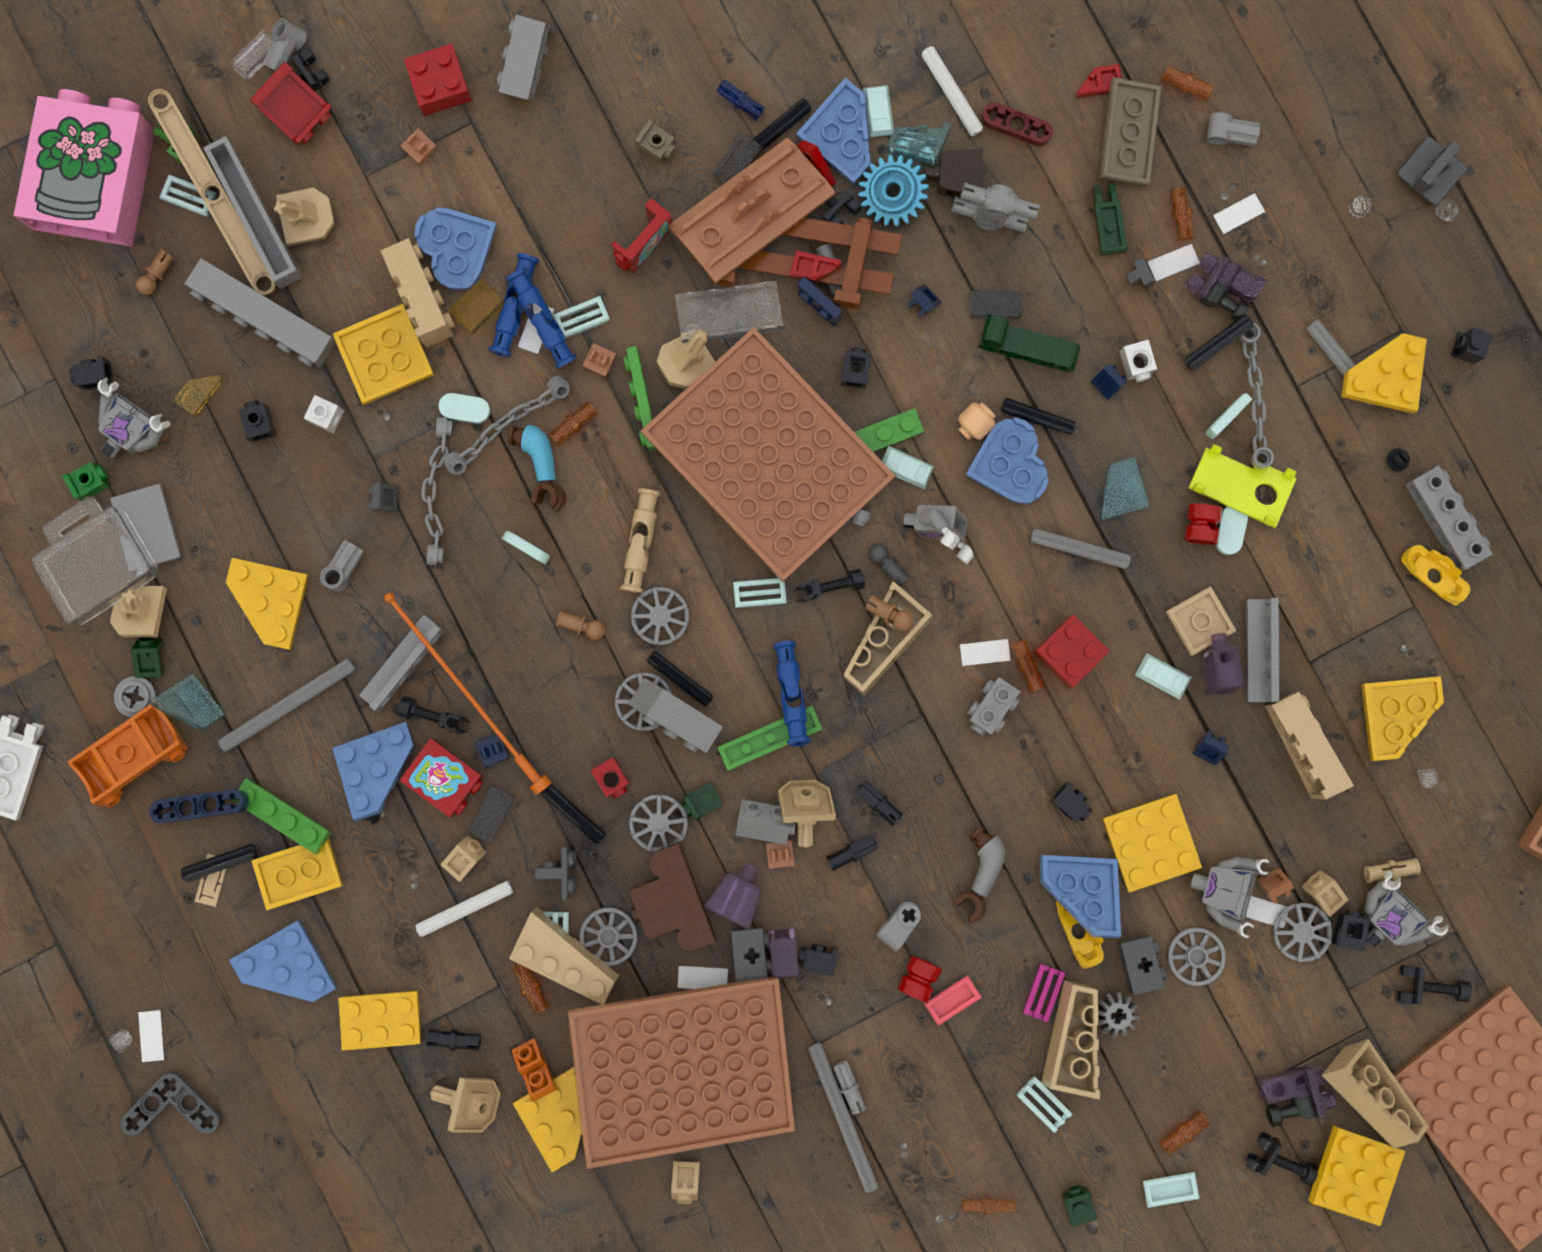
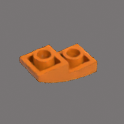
[511,1038,557,1102]

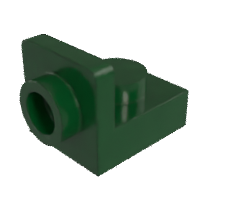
[131,637,164,678]
[682,782,724,820]
[1061,1185,1097,1227]

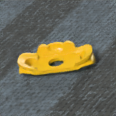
[1401,545,1470,606]
[1056,900,1104,969]

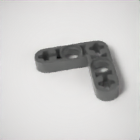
[121,1071,222,1136]

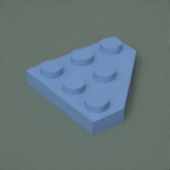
[796,77,871,185]
[332,722,415,822]
[1039,855,1121,938]
[229,920,338,1002]

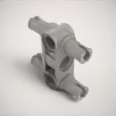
[951,182,1040,233]

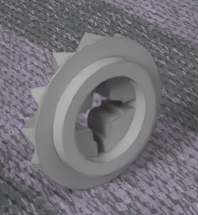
[114,676,157,717]

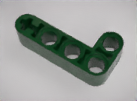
[978,315,1080,372]

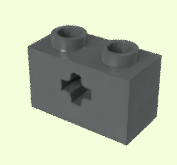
[731,926,772,982]
[1116,934,1166,995]

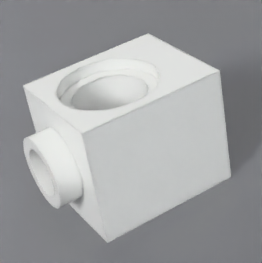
[1119,340,1157,382]
[304,395,344,434]

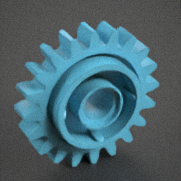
[858,155,930,227]

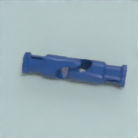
[488,253,539,358]
[506,266,577,369]
[773,641,811,747]

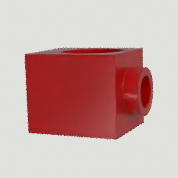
[591,757,630,799]

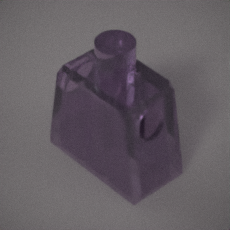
[1204,633,1244,695]
[704,862,762,929]
[768,928,799,980]

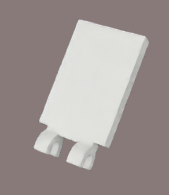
[0,714,44,821]

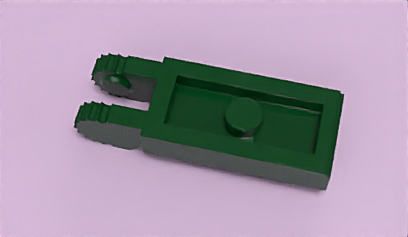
[1092,183,1127,256]

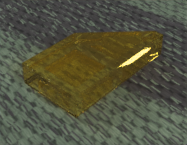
[173,375,224,417]

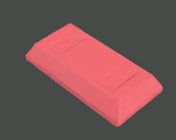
[924,975,982,1026]

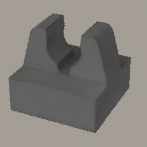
[1126,258,1156,288]
[367,483,398,512]

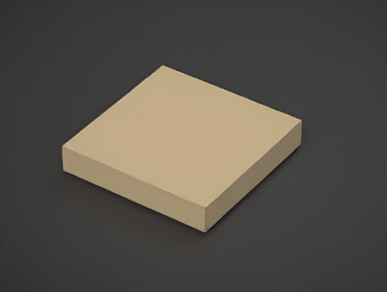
[1165,586,1237,656]

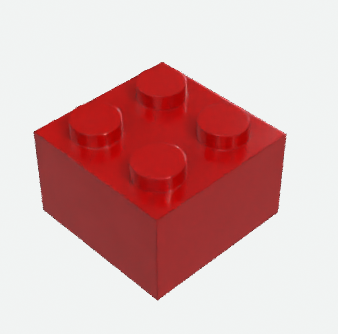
[404,43,472,116]
[1032,614,1110,689]

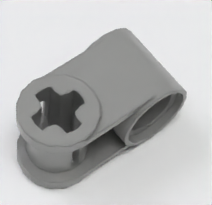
[875,901,921,952]

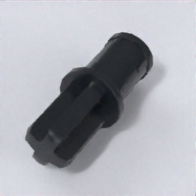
[856,781,903,826]
[826,836,878,871]

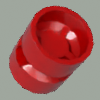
[1184,503,1223,545]
[897,955,942,1003]

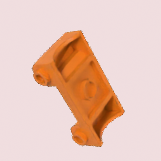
[67,702,188,808]

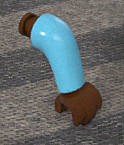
[508,425,566,512]

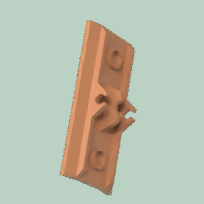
[668,137,835,284]

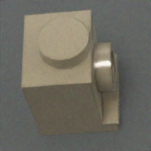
[635,119,676,164]

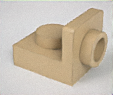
[441,836,487,882]
[1302,870,1349,917]
[671,1161,700,1204]

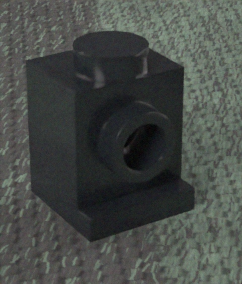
[1450,327,1493,364]
[841,348,871,389]
[69,356,113,390]
[239,400,277,443]
[1050,782,1092,822]
[1331,909,1370,951]
[798,944,838,976]

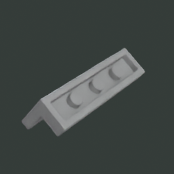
[1245,598,1279,703]
[359,615,445,712]

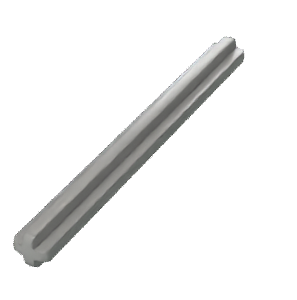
[218,659,355,751]
[808,1042,878,1193]

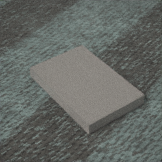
[110,483,183,572]

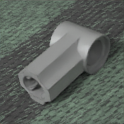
[262,18,307,71]
[1206,112,1260,147]
[320,540,365,592]

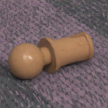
[136,249,175,295]
[865,595,914,631]
[556,610,606,640]

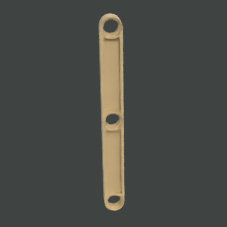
[148,89,277,297]

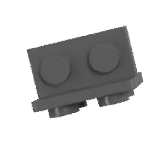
[1396,137,1467,206]
[535,845,577,900]

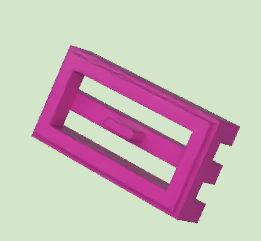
[1022,963,1065,1022]

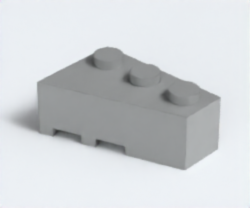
[497,15,555,101]
[628,678,723,753]

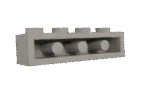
[1404,466,1493,571]

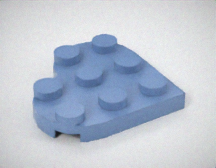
[414,207,497,291]
[965,418,1049,504]

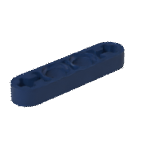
[149,789,249,823]

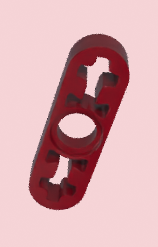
[981,102,1053,146]

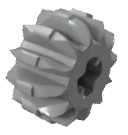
[1098,992,1139,1038]

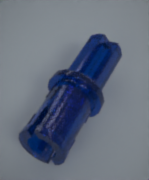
[717,80,765,121]

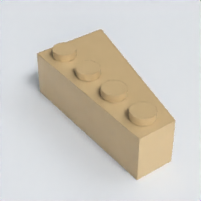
[380,238,455,348]
[843,581,932,696]
[1265,692,1354,800]
[509,906,619,1005]
[1041,980,1100,1099]
[1322,1039,1429,1148]

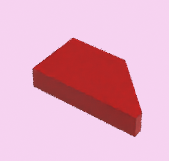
[1076,64,1122,98]
[797,140,836,187]
[790,250,843,283]

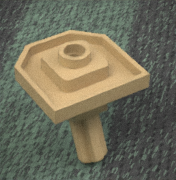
[274,188,335,246]
[657,329,715,389]
[110,586,167,637]
[778,780,836,848]
[430,1077,501,1133]

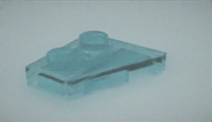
[887,123,951,166]
[1100,457,1149,520]
[150,674,225,731]

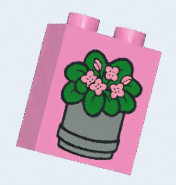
[13,89,154,247]

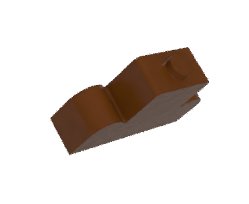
[630,841,717,951]

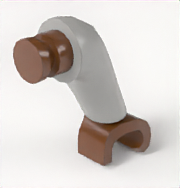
[953,826,1006,924]

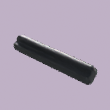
[748,98,811,155]
[1185,315,1254,370]
[1001,398,1076,435]
[647,651,713,706]
[541,784,606,844]
[180,844,258,882]

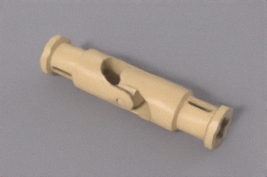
[620,488,661,594]

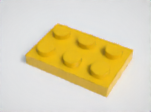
[251,838,344,910]
[338,990,422,1050]

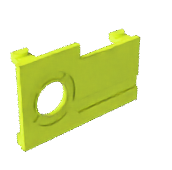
[1188,444,1297,528]

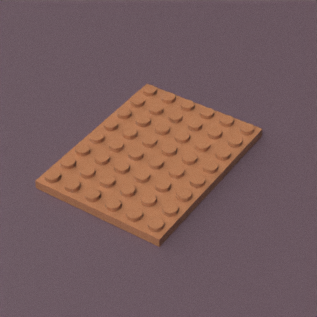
[641,327,896,582]
[567,976,795,1169]
[1393,985,1542,1251]

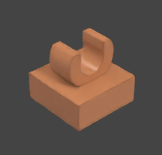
[401,128,438,166]
[582,343,617,378]
[766,840,795,869]
[1256,868,1294,904]

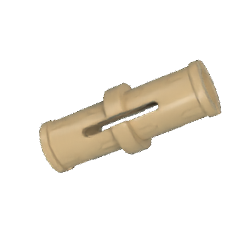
[1364,858,1421,883]

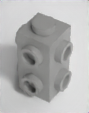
[967,677,1020,736]
[735,799,796,845]

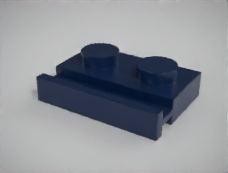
[797,277,842,327]

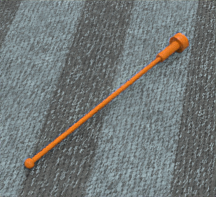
[384,593,552,795]

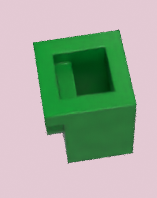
[62,462,110,502]

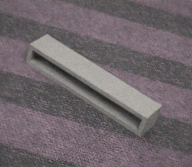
[203,136,303,289]
[184,258,336,368]

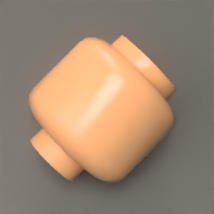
[958,402,996,440]

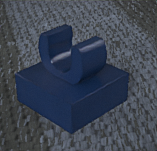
[908,284,942,317]
[1091,364,1127,400]
[1193,730,1229,766]
[475,735,510,767]

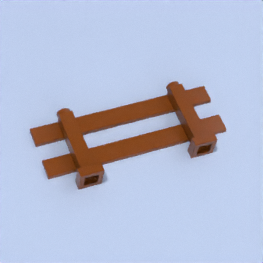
[691,218,902,310]

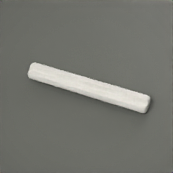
[922,46,983,137]
[416,881,513,937]

